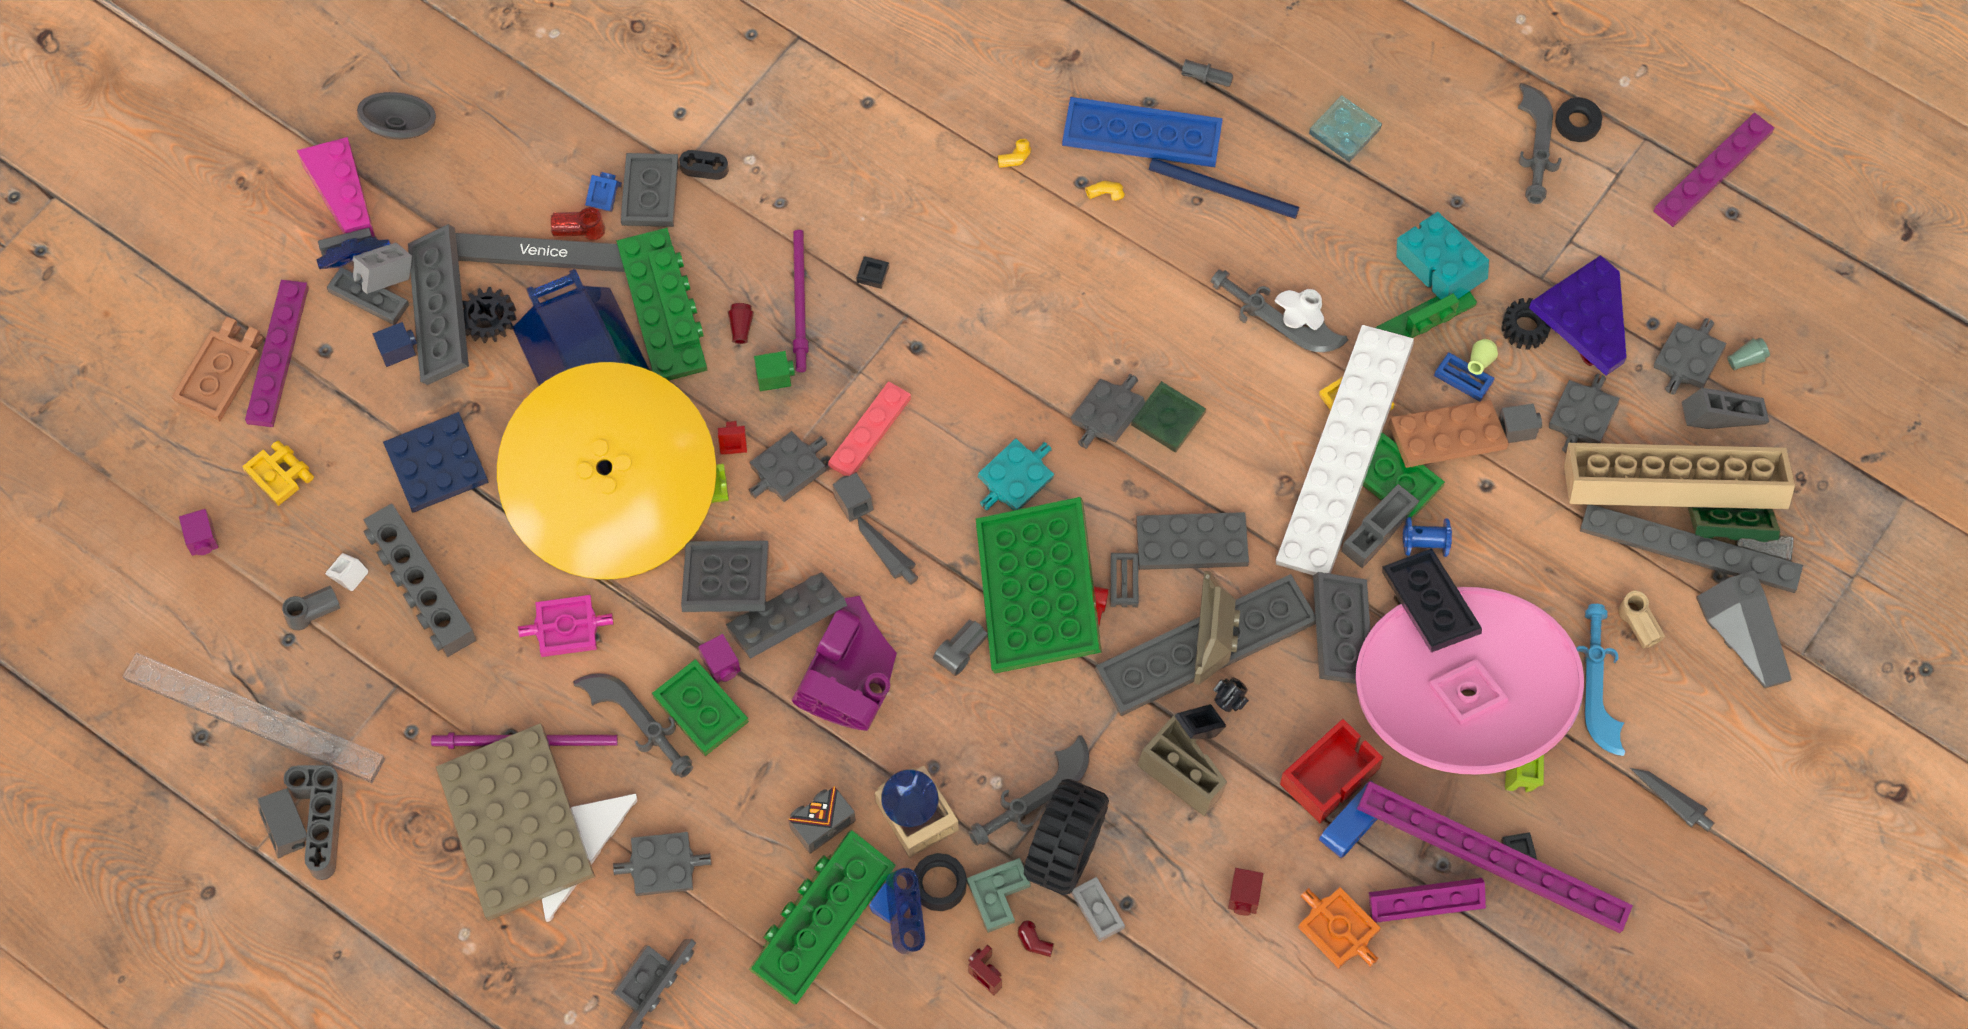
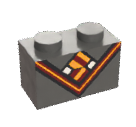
[788,786,856,854]

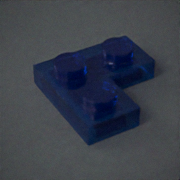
[316,237,390,269]

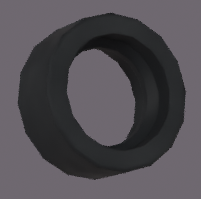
[912,853,967,911]

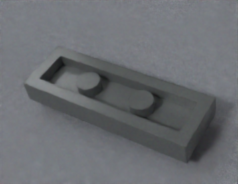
[327,267,409,325]

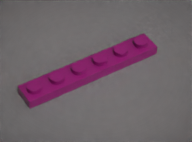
[1653,112,1774,227]
[245,280,309,427]

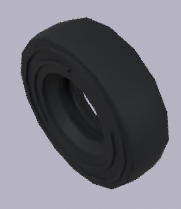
[1555,97,1603,142]

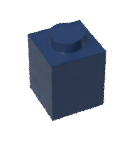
[372,322,417,367]

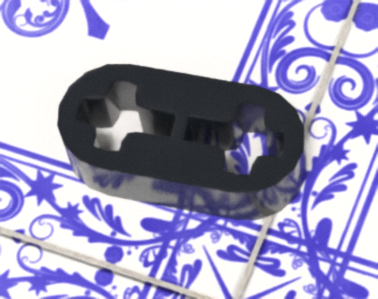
[679,150,729,180]

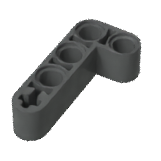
[284,765,343,880]

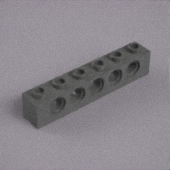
[363,503,477,657]

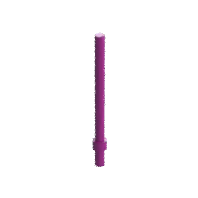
[793,230,809,372]

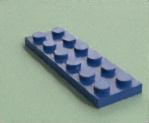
[1062,97,1223,167]

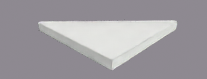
[542,794,637,922]

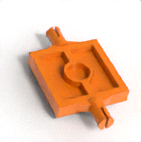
[1298,887,1381,969]

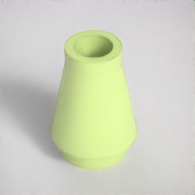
[1468,339,1498,375]

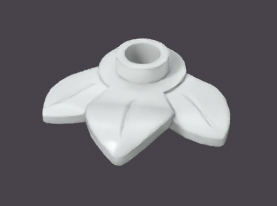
[1275,289,1324,330]

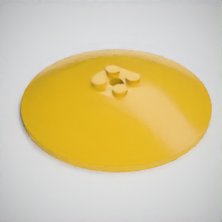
[497,362,716,580]

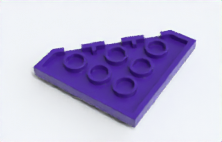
[1529,255,1627,376]

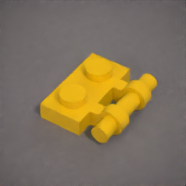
[242,440,314,506]

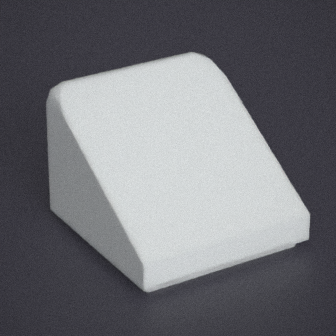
[325,553,368,591]

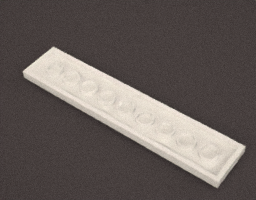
[1276,325,1414,575]

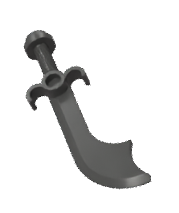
[1518,83,1562,204]
[1210,269,1348,352]
[573,673,693,778]
[968,735,1089,846]

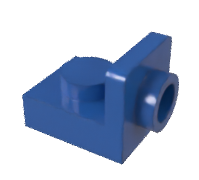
[585,172,622,212]

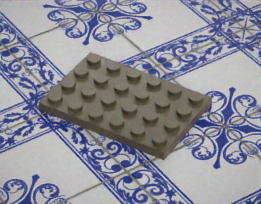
[436,723,595,921]

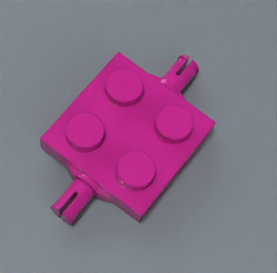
[518,595,614,657]

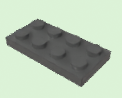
[1136,512,1249,570]
[726,572,847,659]
[1313,572,1371,684]

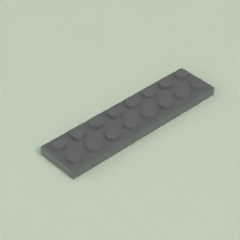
[1095,574,1316,716]

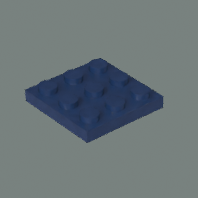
[383,412,489,513]

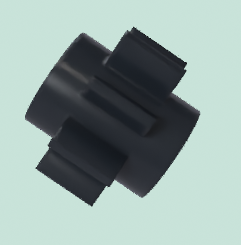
[1213,677,1249,712]

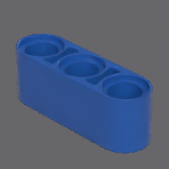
[1319,781,1378,858]

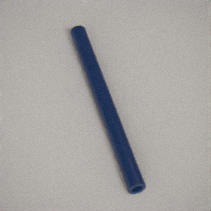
[1149,158,1300,219]

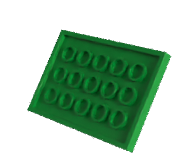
[976,497,1102,674]

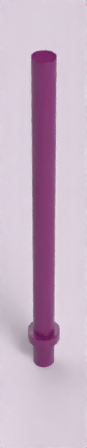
[431,732,618,749]

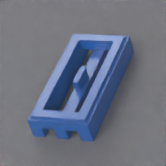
[1434,352,1495,402]

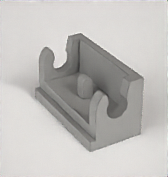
[353,243,412,294]

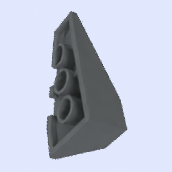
[1696,570,1792,689]

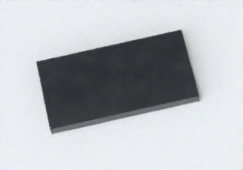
[1382,548,1482,653]

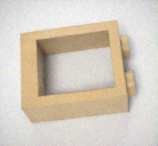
[875,766,959,858]

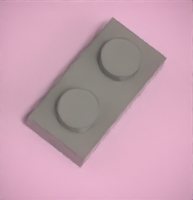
[1071,877,1125,942]

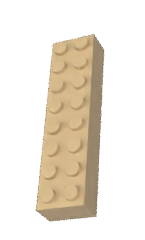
[1564,443,1795,509]

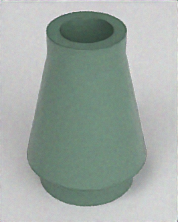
[1727,338,1770,371]

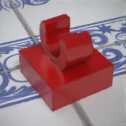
[718,421,747,455]

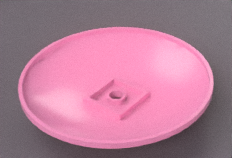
[1356,587,1584,774]

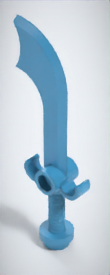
[1576,604,1625,756]

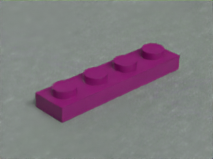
[1369,878,1486,923]

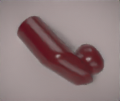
[1018,920,1054,957]

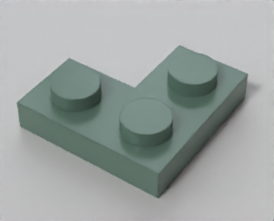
[967,858,1031,933]

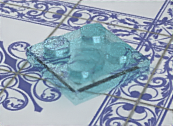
[1309,95,1382,163]

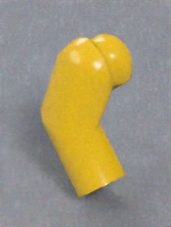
[997,139,1031,168]
[1085,180,1125,201]

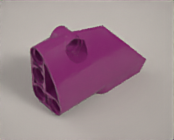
[792,596,897,731]

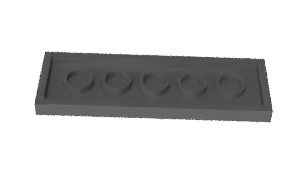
[408,224,469,385]

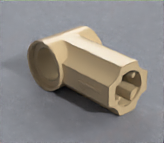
[1618,591,1665,649]

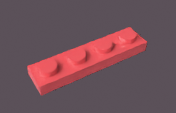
[828,381,911,476]

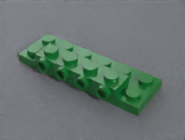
[616,228,708,381]
[749,830,896,1005]

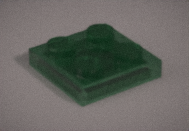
[1131,381,1206,453]

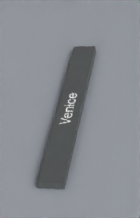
[456,233,625,272]

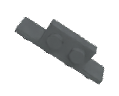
[611,939,696,1029]

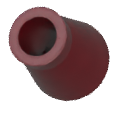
[728,303,754,344]

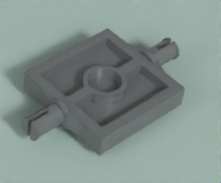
[1654,318,1727,395]
[1070,374,1145,449]
[1549,374,1620,453]
[748,431,827,502]
[613,832,711,896]

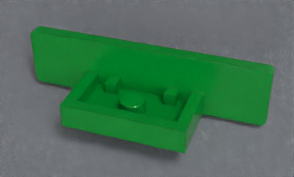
[1375,291,1477,338]

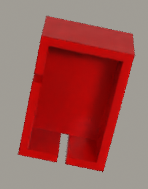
[1280,719,1384,823]

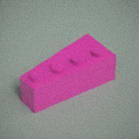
[297,137,376,239]

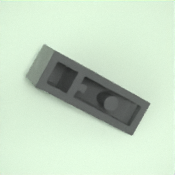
[1682,387,1769,429]

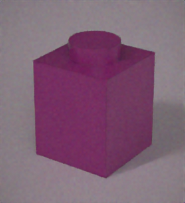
[179,509,219,556]
[698,634,740,683]

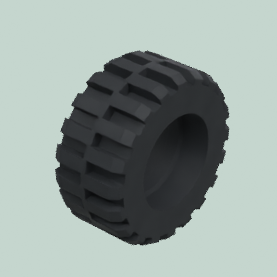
[1023,779,1109,895]

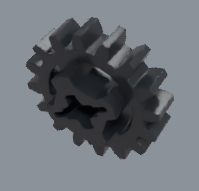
[462,287,517,343]

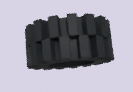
[1501,298,1551,350]

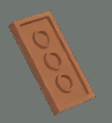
[1388,400,1509,468]

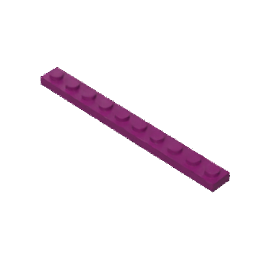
[1357,781,1633,933]

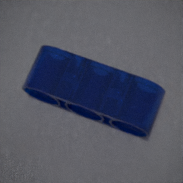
[886,868,925,954]

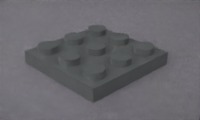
[681,541,769,612]

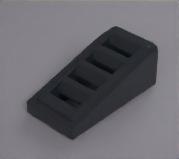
[1175,704,1226,739]

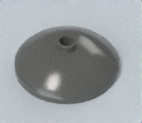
[357,92,436,140]

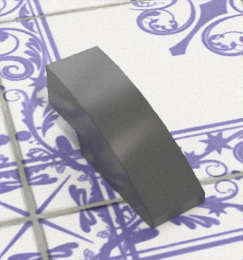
[1341,484,1419,568]

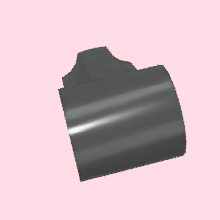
[282,585,340,631]
[933,619,988,676]

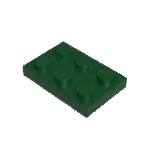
[1688,507,1780,542]

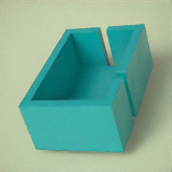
[1396,211,1489,299]

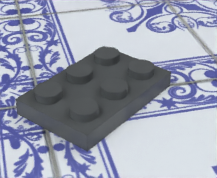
[621,153,679,227]

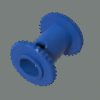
[1403,517,1452,557]

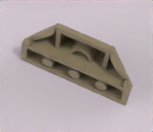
[1194,571,1240,685]

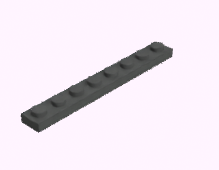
[1580,505,1803,593]

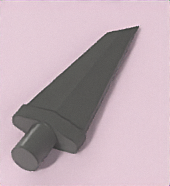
[857,517,918,585]
[1630,768,1715,832]

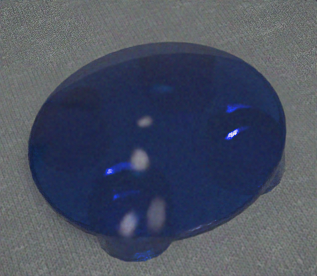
[881,770,939,827]

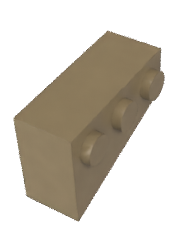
[1137,713,1227,816]

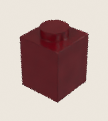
[1228,868,1264,916]

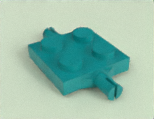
[978,438,1054,511]

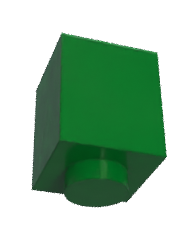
[754,351,795,392]

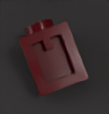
[968,945,1002,995]

